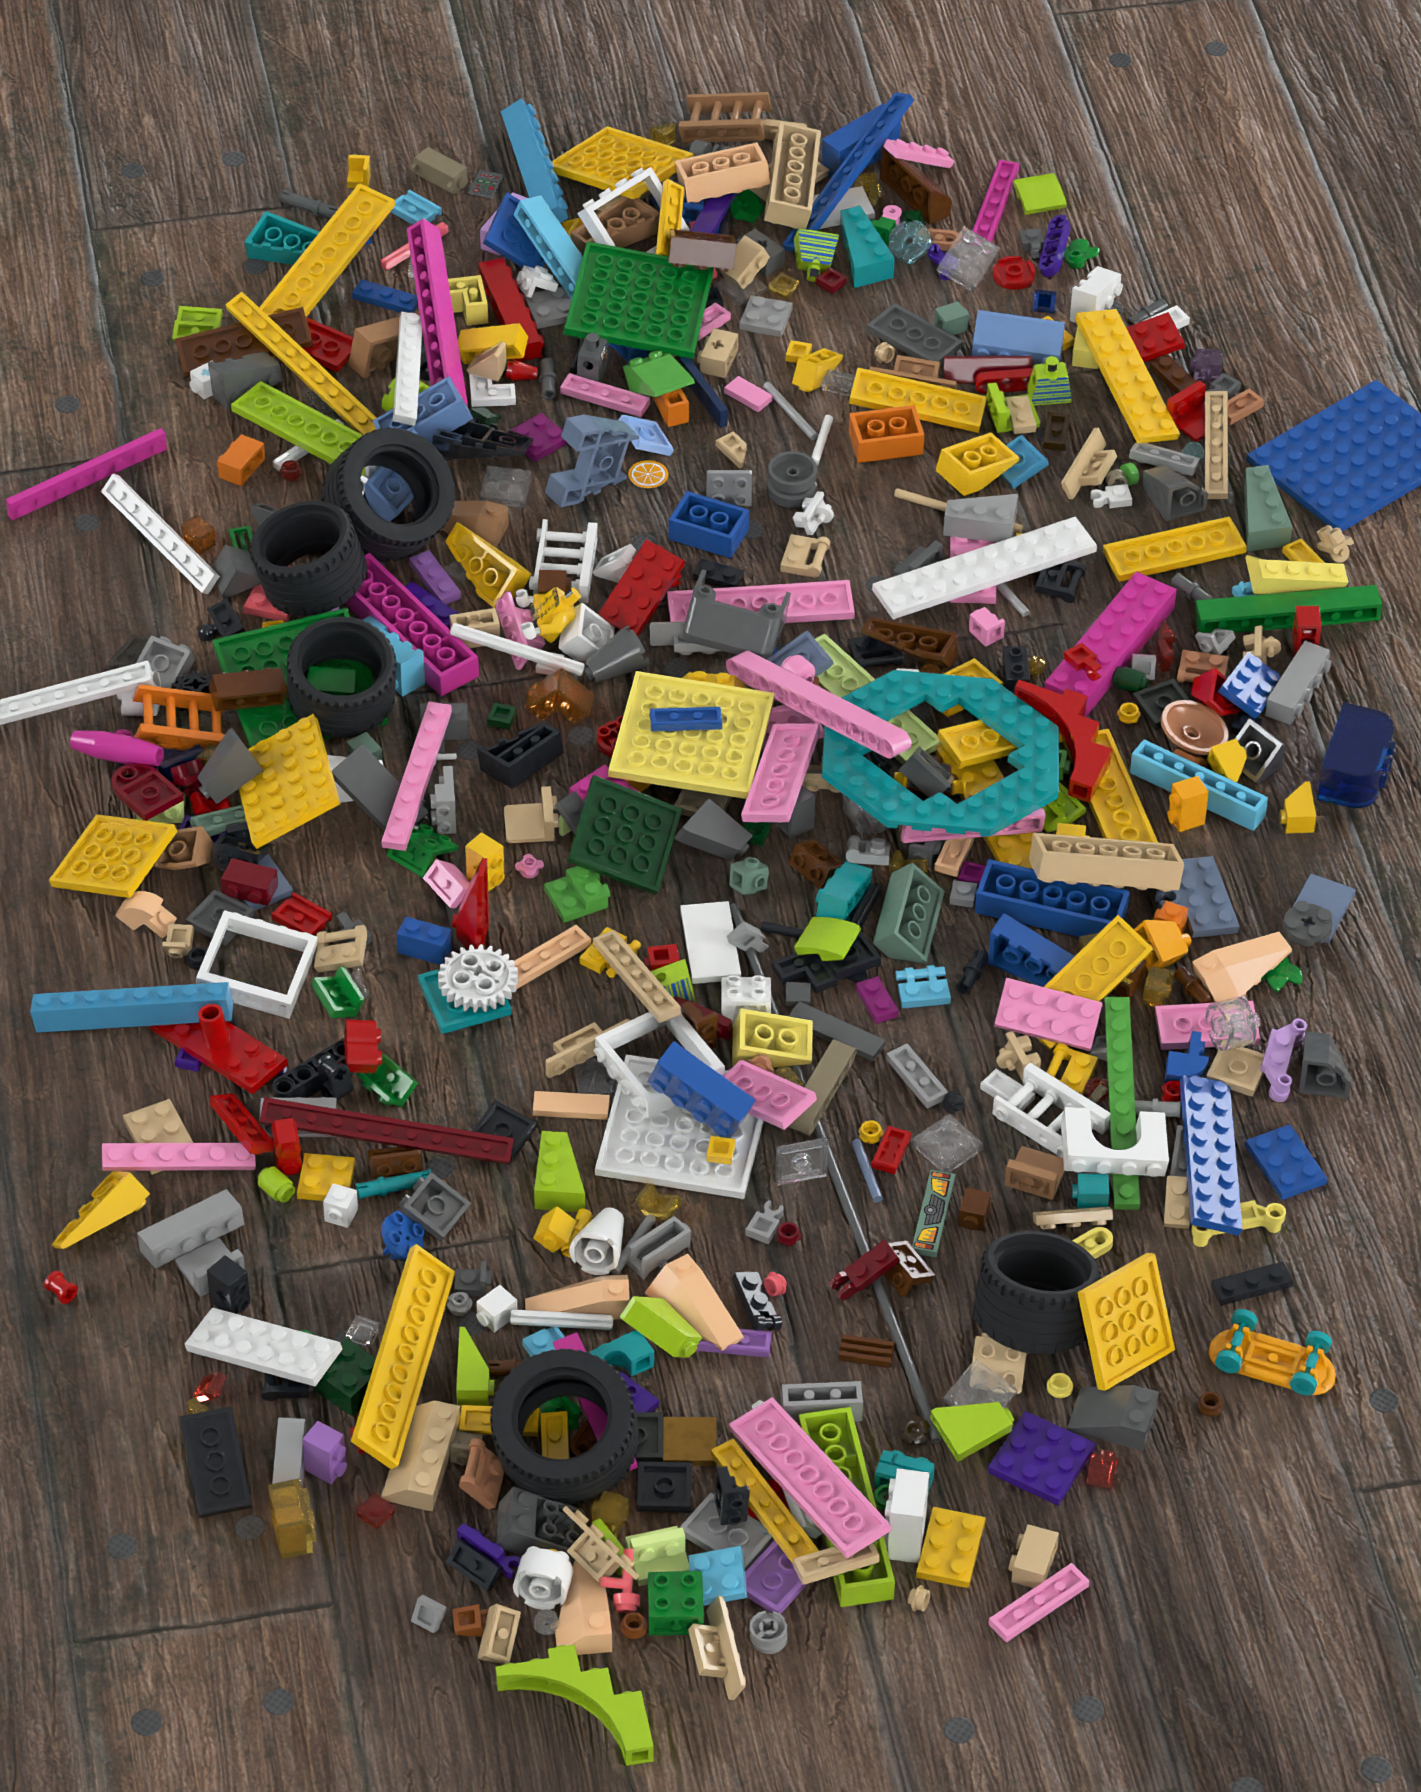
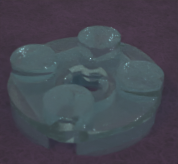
[888,220,932,264]

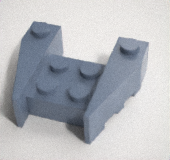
[545,415,639,508]

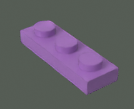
[409,550,461,604]

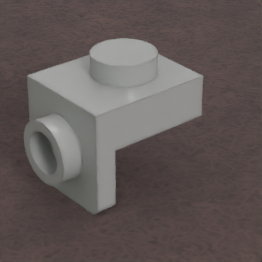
[1195,629,1236,655]

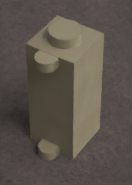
[411,147,468,194]

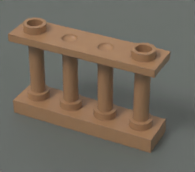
[678,92,772,143]

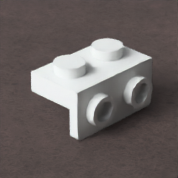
[516,265,558,298]

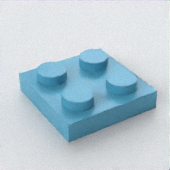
[688,1546,747,1606]

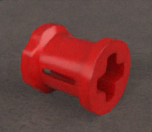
[44,1271,78,1304]

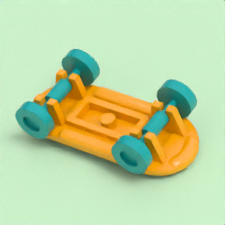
[1208,1309,1336,1396]

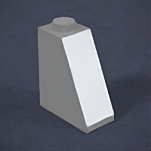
[272,1417,306,1503]

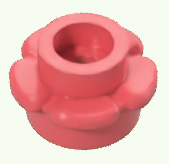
[763,1272,787,1297]

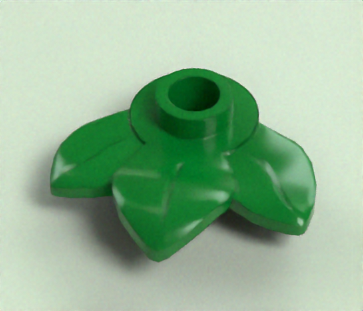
[1063,238,1100,269]
[1261,957,1302,992]

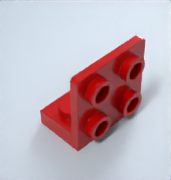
[1167,380,1206,442]

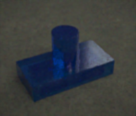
[158,744,205,782]

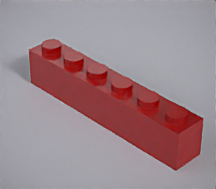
[478,258,544,362]

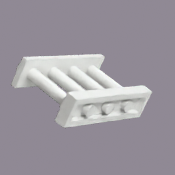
[529,519,597,603]
[992,1063,1111,1158]

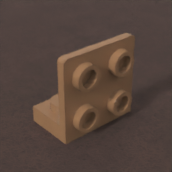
[1005,1146,1065,1200]

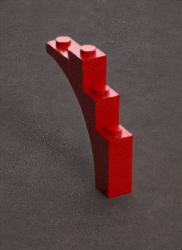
[1014,680,1112,803]

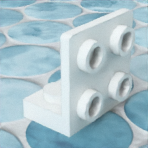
[721,975,771,1027]

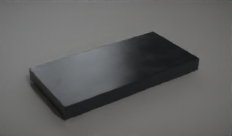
[179,1407,252,1518]

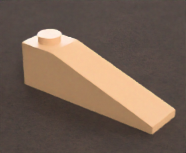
[555,1561,612,1655]

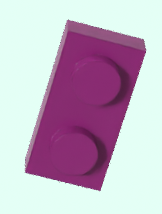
[855,976,898,1024]

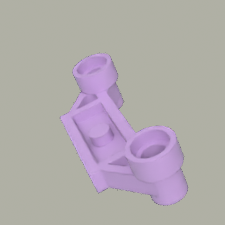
[1260,1019,1307,1102]

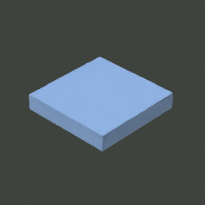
[618,415,674,456]

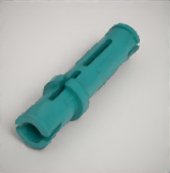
[355,1169,431,1199]

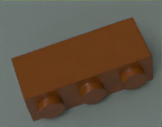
[209,668,287,711]

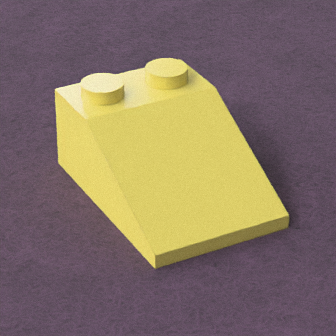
[732,1008,813,1068]

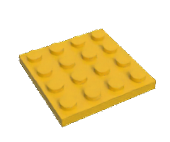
[49,814,177,898]
[1077,1253,1175,1391]

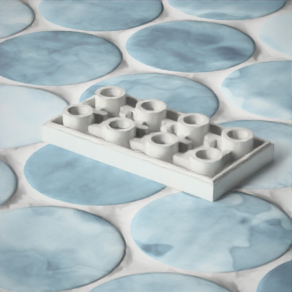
[680,901,741,984]

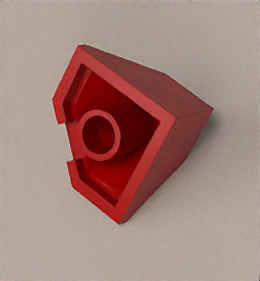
[1191,668,1242,716]

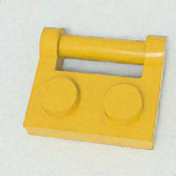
[1046,1043,1098,1095]

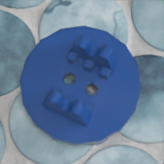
[381,1211,424,1261]

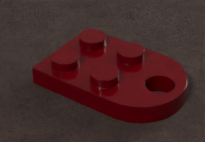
[111,763,184,821]

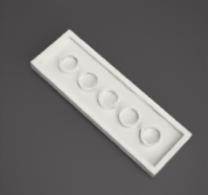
[185,1308,342,1386]

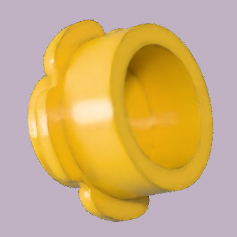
[1117,703,1140,724]
[858,1120,883,1144]

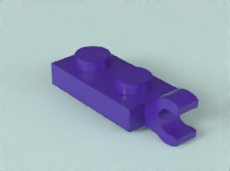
[457,1523,521,1579]

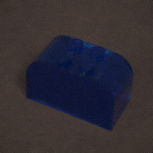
[1317,702,1396,808]

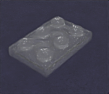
[936,226,1000,292]

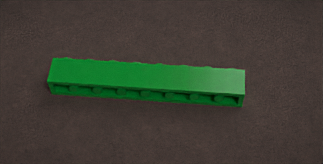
[1194,585,1382,634]

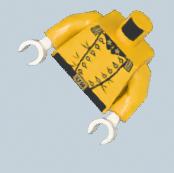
[516,587,581,643]

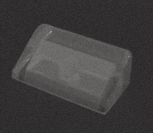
[821,369,856,396]

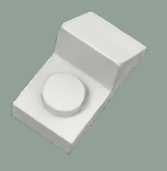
[592,544,636,583]

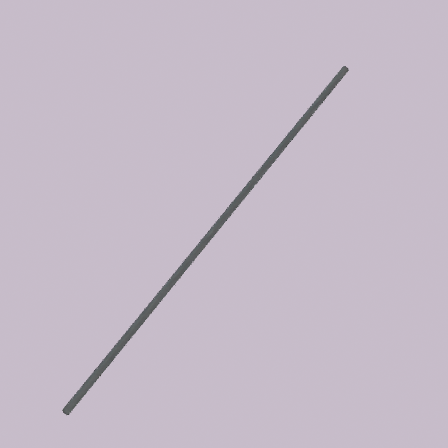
[730,903,942,1443]

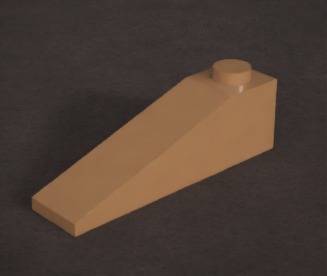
[153,826,214,870]

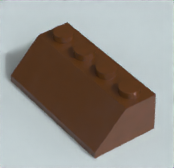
[880,145,952,225]

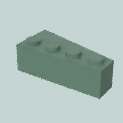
[1244,465,1292,552]

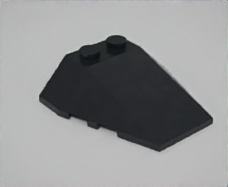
[432,416,534,460]

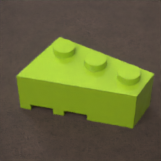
[534,1131,585,1212]

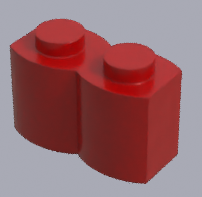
[344,1020,382,1073]
[272,1118,302,1175]

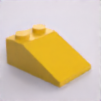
[935,433,1020,496]

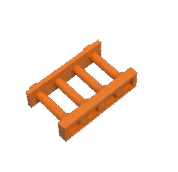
[132,684,225,754]

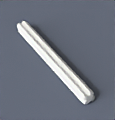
[450,623,585,676]

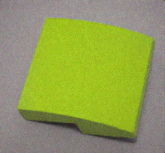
[1013,173,1067,215]
[172,306,223,341]
[1040,782,1087,833]
[794,917,861,961]

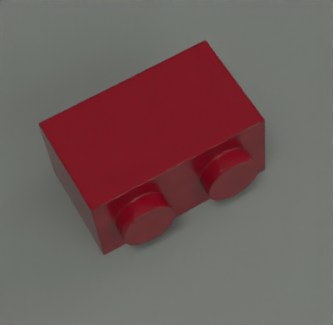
[221,858,278,906]

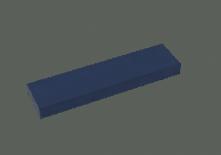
[680,357,728,428]

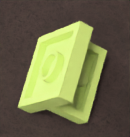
[625,1526,690,1586]

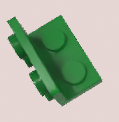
[387,824,458,878]
[648,1571,704,1636]

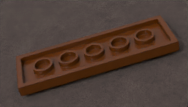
[175,307,313,378]

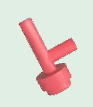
[600,1549,640,1614]

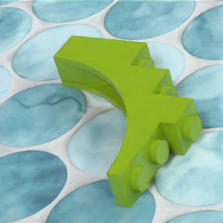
[495,1644,654,1766]

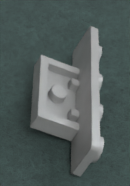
[650,621,721,655]

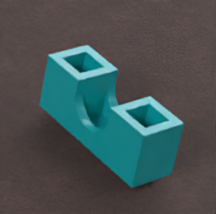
[589,1330,654,1377]

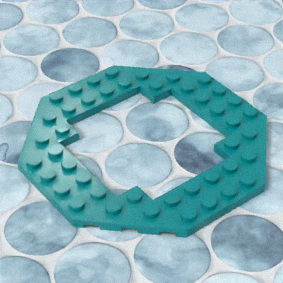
[822,670,1059,837]

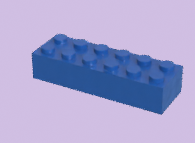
[975,859,1130,940]

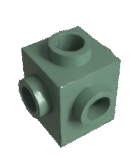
[729,857,769,895]

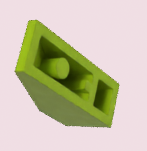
[456,1327,494,1406]

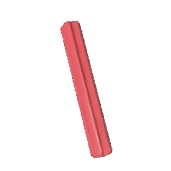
[380,222,449,270]

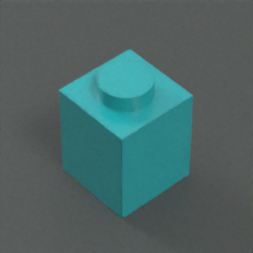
[1072,1173,1109,1209]

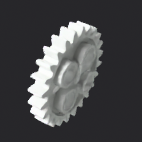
[438,944,518,1012]

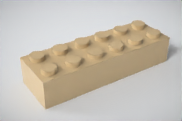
[764,121,821,229]
[1029,833,1184,892]

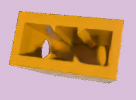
[1134,920,1191,973]

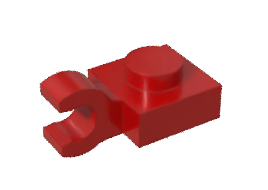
[1064,643,1101,681]

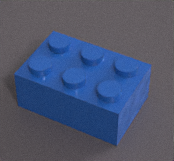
[669,491,749,558]

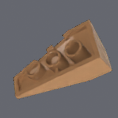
[442,501,509,548]

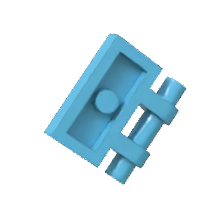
[895,965,951,1009]

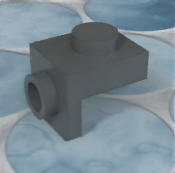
[908,840,943,867]

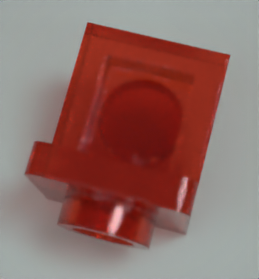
[1086,1449,1119,1490]

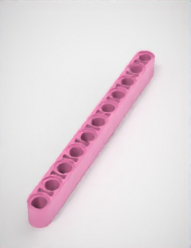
[726,651,912,759]

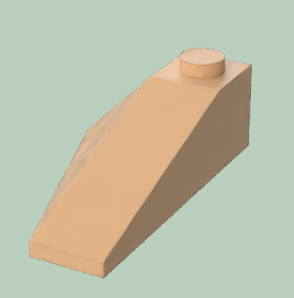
[1192,932,1292,1003]
[645,1254,744,1351]
[525,1275,630,1320]

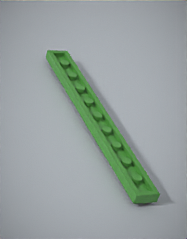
[1104,997,1140,1210]

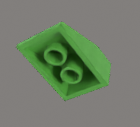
[623,350,695,397]

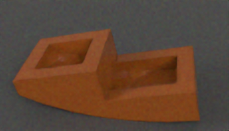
[452,1604,508,1637]

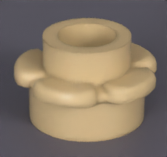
[875,342,895,363]
[908,1585,930,1612]

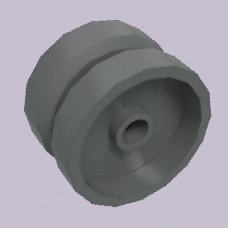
[768,451,817,508]

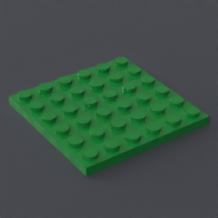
[564,241,715,359]
[212,608,388,748]

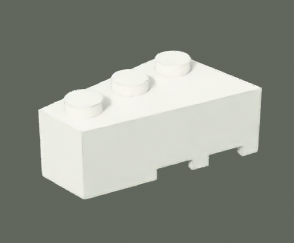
[1070,266,1123,323]

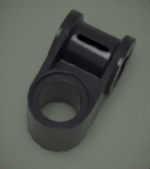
[317,1053,354,1100]

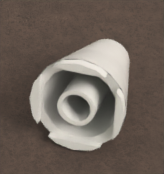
[569,1208,624,1275]

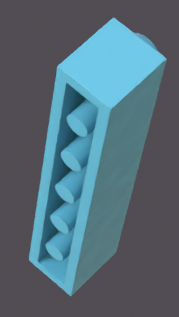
[513,195,583,300]
[1130,740,1268,831]

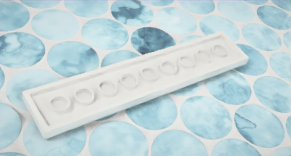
[872,517,1097,619]

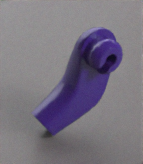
[928,244,953,280]

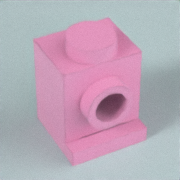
[969,607,1005,647]

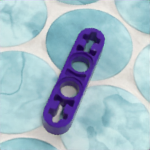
[1039,215,1071,277]

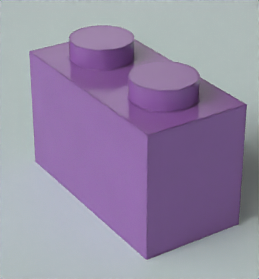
[302,1421,347,1484]

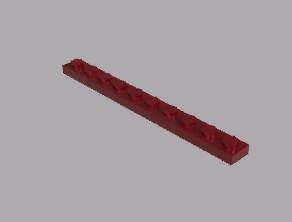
[260,1097,514,1165]

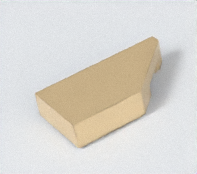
[716,431,747,469]

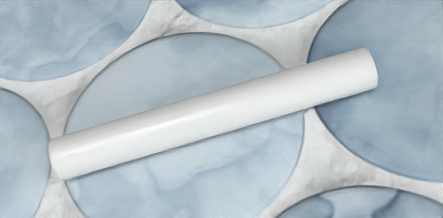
[812,415,833,465]

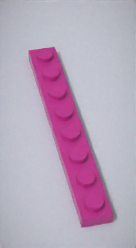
[6,428,167,521]

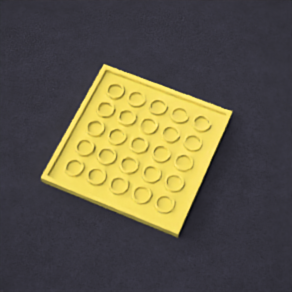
[608,671,775,799]

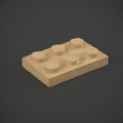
[123,1099,193,1175]

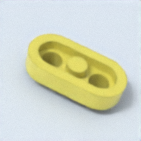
[1072,1227,1113,1259]

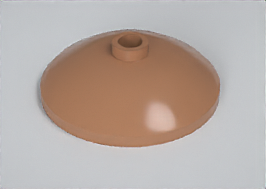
[1161,700,1228,755]

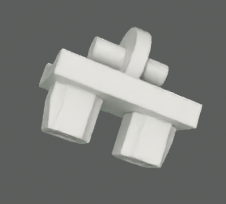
[793,491,834,535]

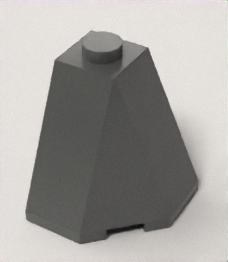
[1142,465,1208,522]
[197,728,263,804]
[674,798,752,861]
[1299,1031,1351,1099]

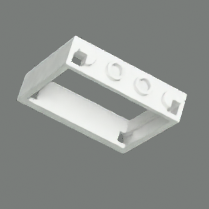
[577,167,690,254]
[196,910,318,1019]
[593,1012,725,1119]

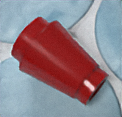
[505,359,538,381]

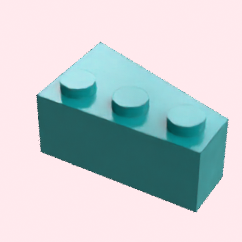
[816,861,873,921]

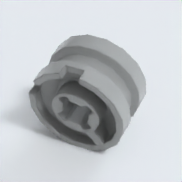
[749,1611,788,1654]

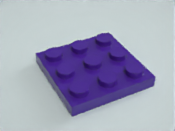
[988,1411,1096,1506]

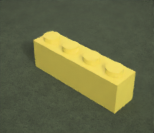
[1245,555,1348,595]

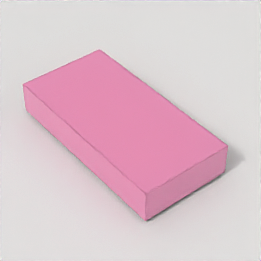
[724,376,773,412]

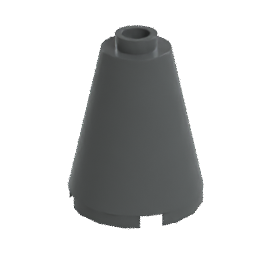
[583,625,650,683]

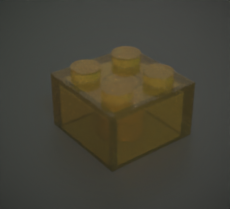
[268,1478,317,1559]

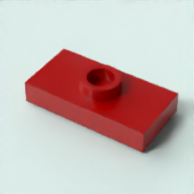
[871,1126,912,1175]

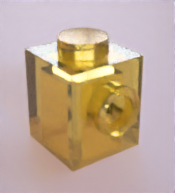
[591,1491,629,1539]

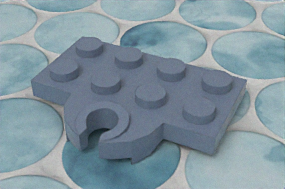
[1155,856,1240,938]

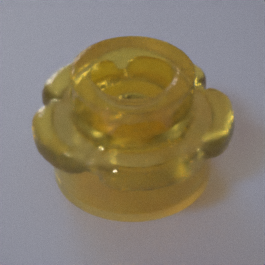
[1028,656,1048,677]

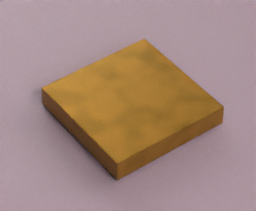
[663,1417,716,1466]

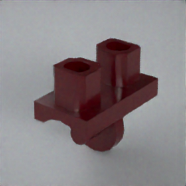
[170,758,204,798]

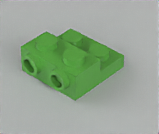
[544,866,610,923]

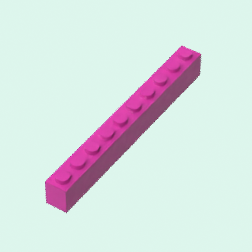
[407,218,468,405]

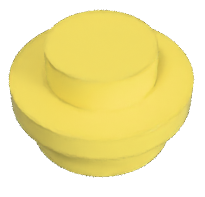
[1047,1373,1073,1398]

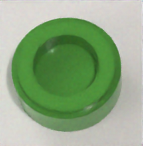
[1120,462,1139,486]

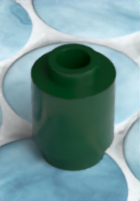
[1113,666,1149,693]

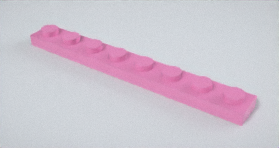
[382,702,452,851]

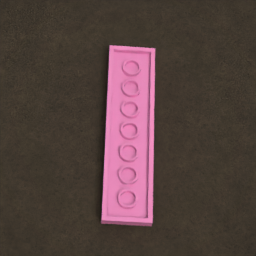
[667,580,855,623]
[729,1397,891,1559]

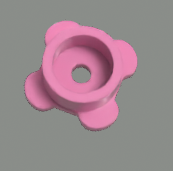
[515,854,544,878]

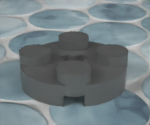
[1283,901,1333,946]

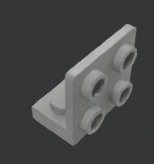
[706,470,752,506]
[175,1238,244,1297]

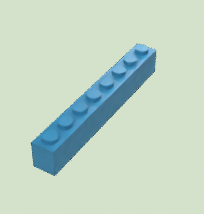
[501,98,569,223]
[30,982,234,1033]

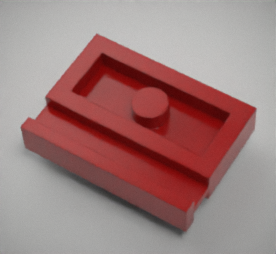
[272,892,333,936]

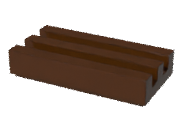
[838,1334,894,1368]

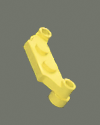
[1191,1200,1286,1247]

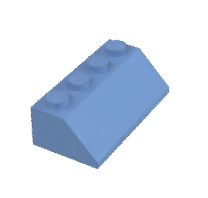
[972,310,1065,368]
[373,376,473,443]
[364,430,419,522]

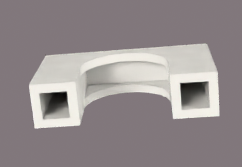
[1061,1107,1169,1177]

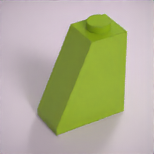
[620,1296,702,1358]
[930,1402,1014,1462]

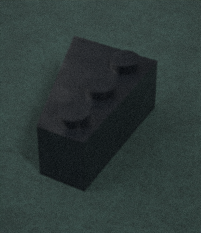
[477,722,564,789]

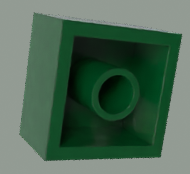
[313,1338,376,1416]

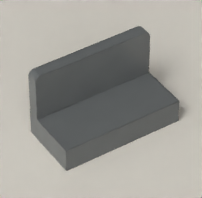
[894,540,943,576]

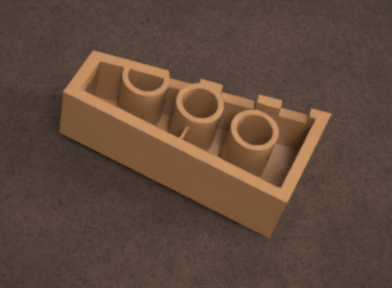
[348,311,424,379]

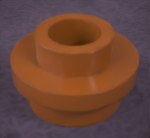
[620,1612,648,1639]

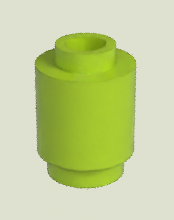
[258,1166,295,1203]

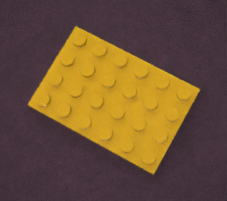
[552,126,694,199]
[239,714,340,849]

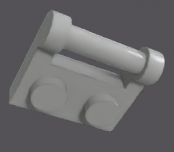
[846,835,891,865]

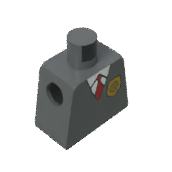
[577,333,609,383]

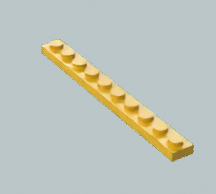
[225,292,377,435]

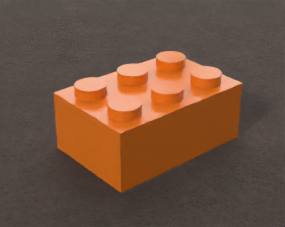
[849,405,925,463]

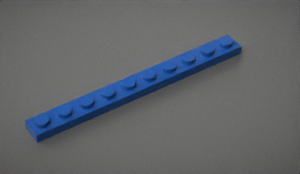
[782,92,914,253]

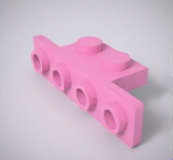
[496,591,546,670]

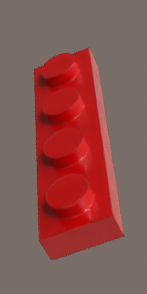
[210,1093,274,1155]

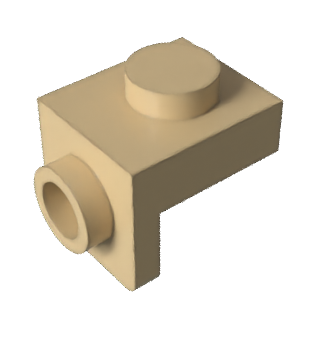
[162,924,194,958]

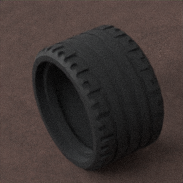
[249,501,367,616]
[287,616,396,738]
[973,1231,1101,1355]

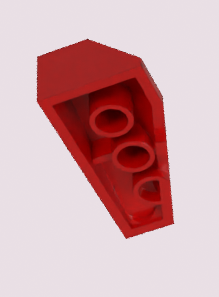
[452,858,489,950]

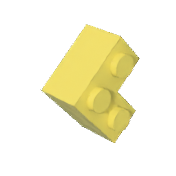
[448,275,488,326]

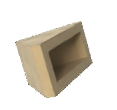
[466,341,506,381]

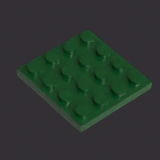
[567,775,682,895]

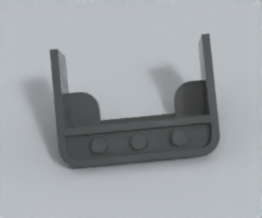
[683,569,791,660]

